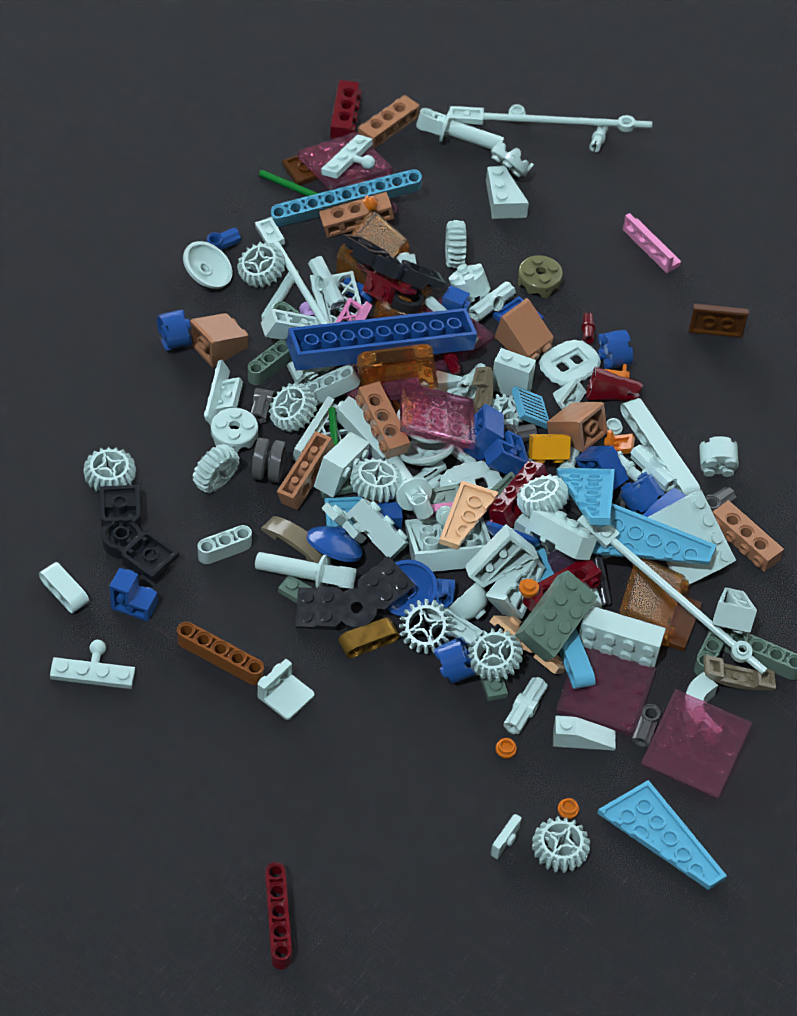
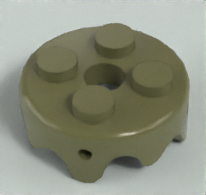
[517,255,563,298]

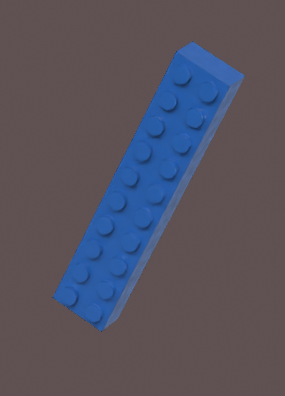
[286,308,477,371]

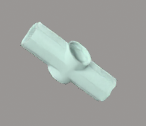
[308,256,345,310]
[468,282,516,322]
[630,445,678,492]
[504,677,548,734]

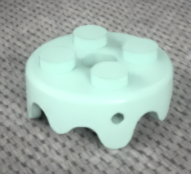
[491,139,534,178]
[211,408,258,453]

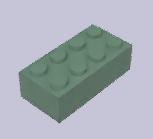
[515,570,598,661]

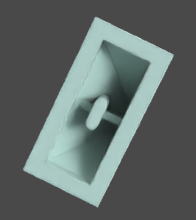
[553,378,587,409]

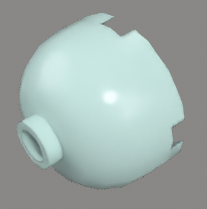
[449,583,488,620]

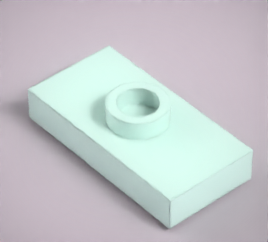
[491,814,522,859]

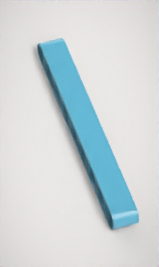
[271,169,422,227]
[535,546,595,689]

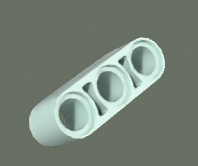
[306,365,360,405]
[198,525,252,564]
[39,562,89,613]

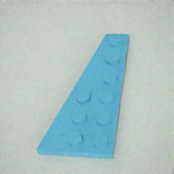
[557,468,615,527]
[592,503,717,565]
[597,780,727,890]

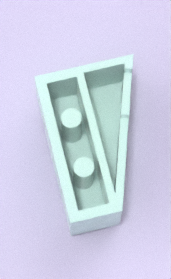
[486,166,529,219]
[314,432,370,497]
[345,498,409,560]
[525,510,598,560]
[465,525,538,588]
[485,558,545,619]
[712,587,757,633]

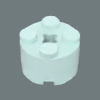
[449,264,490,302]
[699,437,739,477]

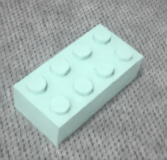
[579,606,666,669]

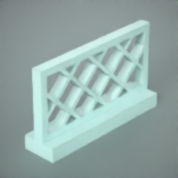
[310,271,362,323]
[291,396,348,461]

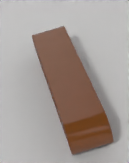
[177,622,264,685]

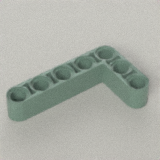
[248,302,301,385]
[694,626,797,680]

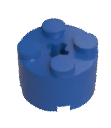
[157,309,192,351]
[598,330,633,369]
[620,472,665,513]
[434,636,477,684]

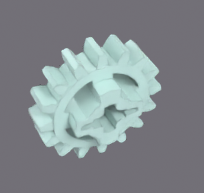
[491,394,523,426]

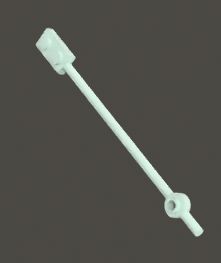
[450,106,652,132]
[255,217,328,324]
[577,515,767,675]

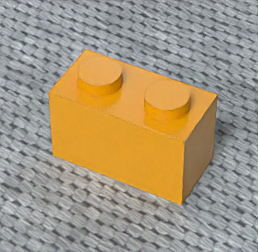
[529,434,571,463]

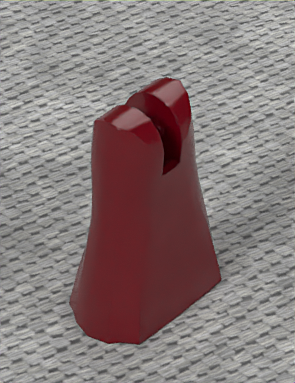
[586,367,643,401]

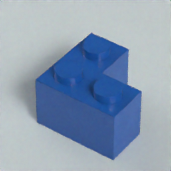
[463,403,504,461]
[483,431,529,476]
[575,446,629,490]
[109,568,158,621]

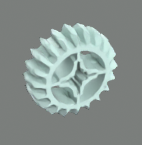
[445,220,466,269]
[237,241,286,288]
[269,382,318,433]
[193,444,239,494]
[83,446,136,492]
[350,457,402,503]
[517,474,569,518]
[399,599,454,654]
[468,628,523,682]
[532,817,590,873]

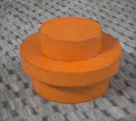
[362,195,378,212]
[519,579,539,598]
[496,738,517,758]
[558,798,579,819]

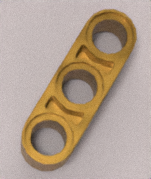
[338,618,400,658]

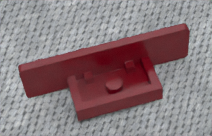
[357,263,417,304]

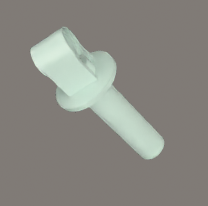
[416,108,504,150]
[384,455,433,519]
[255,552,357,589]

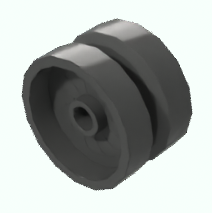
[252,437,286,483]

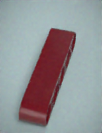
[265,862,291,970]

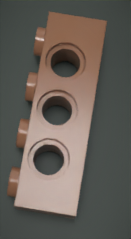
[358,95,420,150]
[319,192,394,238]
[355,381,411,459]
[277,431,335,510]
[712,500,784,572]

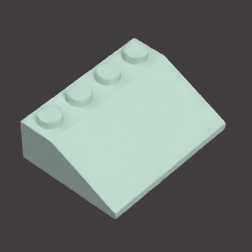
[648,490,736,588]
[405,517,491,572]

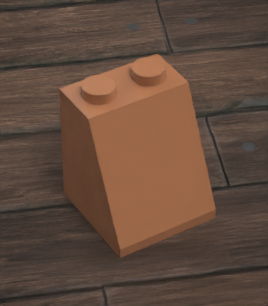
[495,298,554,360]
[190,313,249,367]
[547,402,607,453]

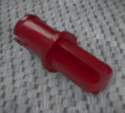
[581,313,596,344]
[441,352,461,375]

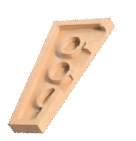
[439,481,499,549]
[489,615,566,674]

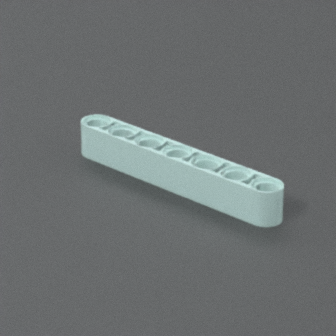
[620,398,700,496]

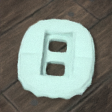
[539,340,601,386]
[440,460,502,489]

